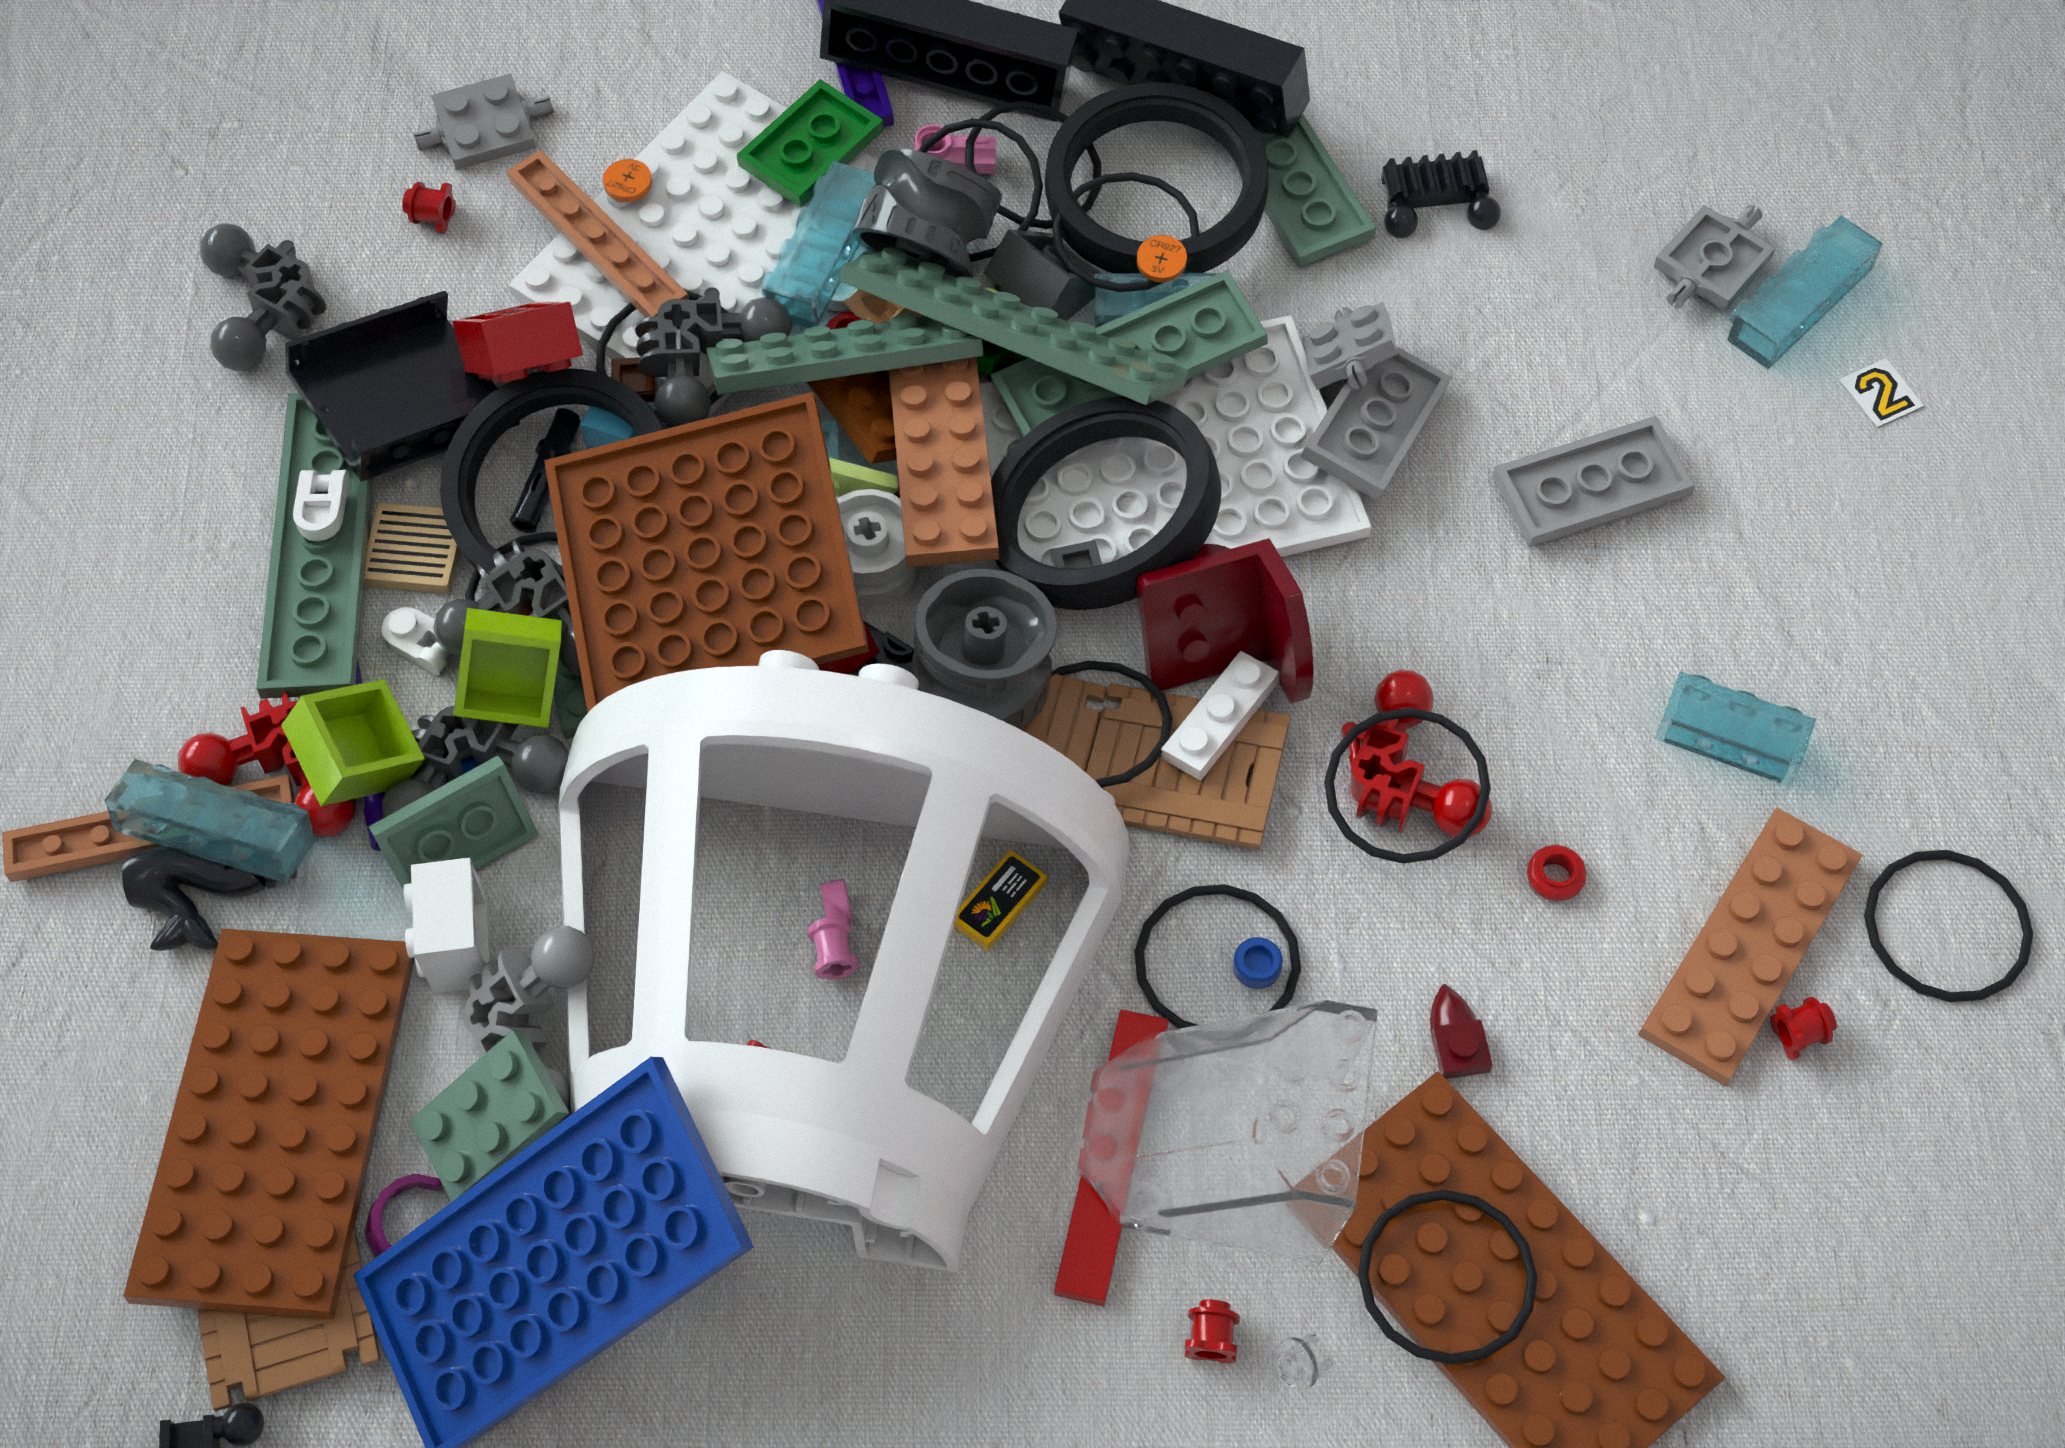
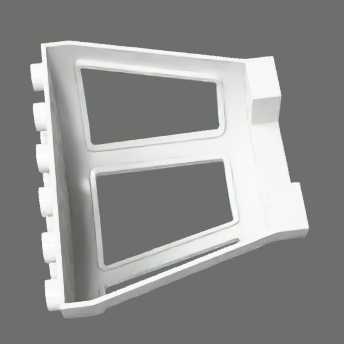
[559,650,1129,1273]

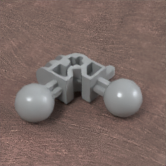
[464,926,595,1110]

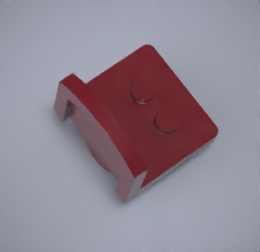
[1136,538,1314,703]

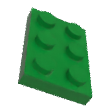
[737,79,884,208]

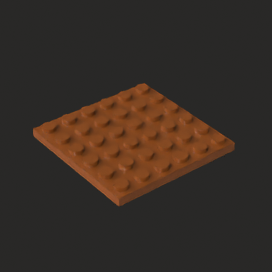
[544,391,870,712]

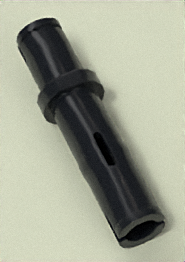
[510,408,581,533]

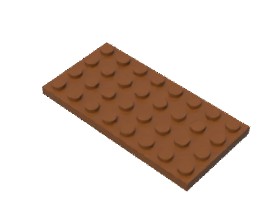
[123,928,415,1319]
[1287,1071,1725,1448]

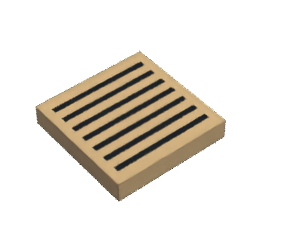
[364,502,461,594]

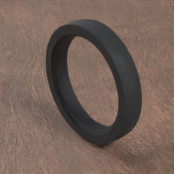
[1045,82,1269,281]
[440,368,666,581]
[991,396,1222,610]

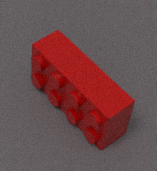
[452,302,583,383]

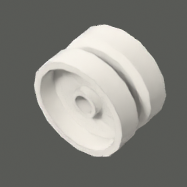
[837,489,920,607]

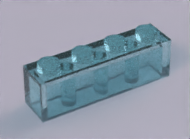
[762,161,877,328]
[1727,215,1883,370]
[105,759,315,883]

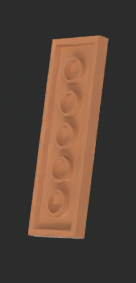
[889,357,999,567]
[1638,807,1863,1086]

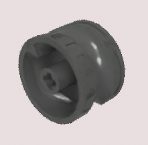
[851,147,1002,278]
[911,569,1057,729]

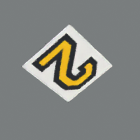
[1839,358,1924,427]

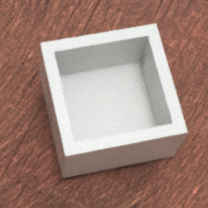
[404,858,491,994]

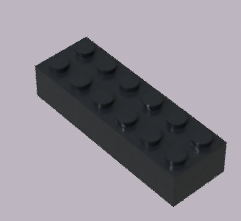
[819,0,1078,121]
[1058,0,1310,138]

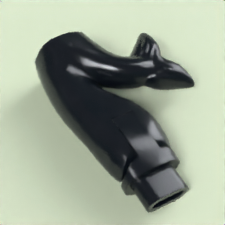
[122,839,297,951]

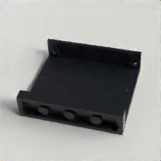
[285,290,520,482]

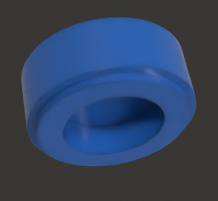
[1233,937,1283,989]

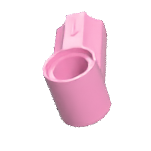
[914,125,996,174]

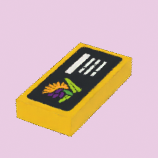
[954,849,1048,952]

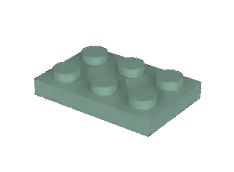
[369,755,539,892]
[409,1030,569,1202]

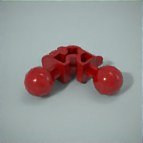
[1342,669,1493,838]
[178,692,355,838]

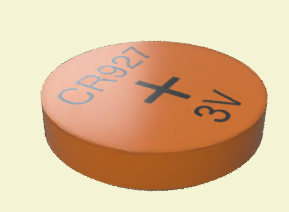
[603,159,652,203]
[1137,235,1187,283]

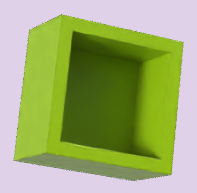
[453,608,562,728]
[281,679,425,807]

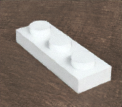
[1161,651,1279,781]

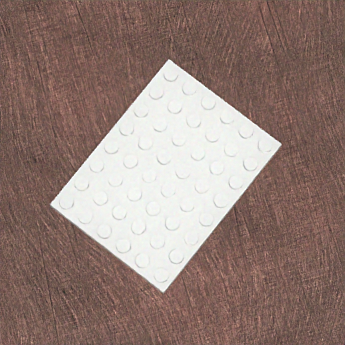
[508,71,878,418]
[980,315,1372,610]

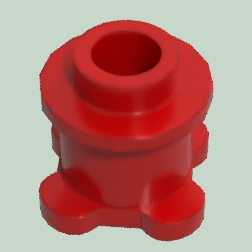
[402,182,456,234]
[1770,997,1837,1060]
[1185,1299,1240,1363]

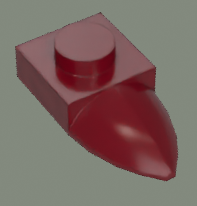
[1430,984,1493,1079]

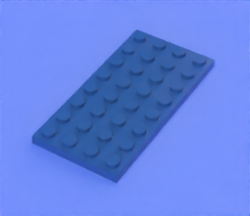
[353,1057,754,1448]

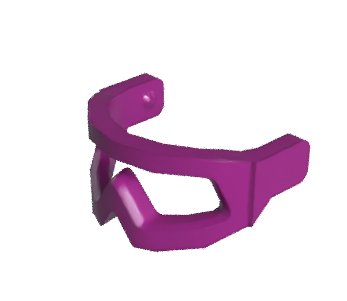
[364,1173,442,1257]

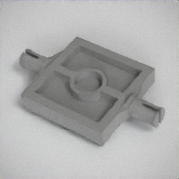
[413,73,554,170]
[1654,205,1776,311]
[1303,302,1398,390]

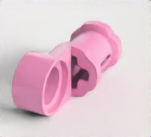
[807,879,858,980]

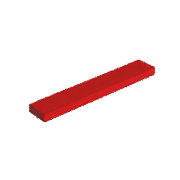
[1054,1009,1169,1306]

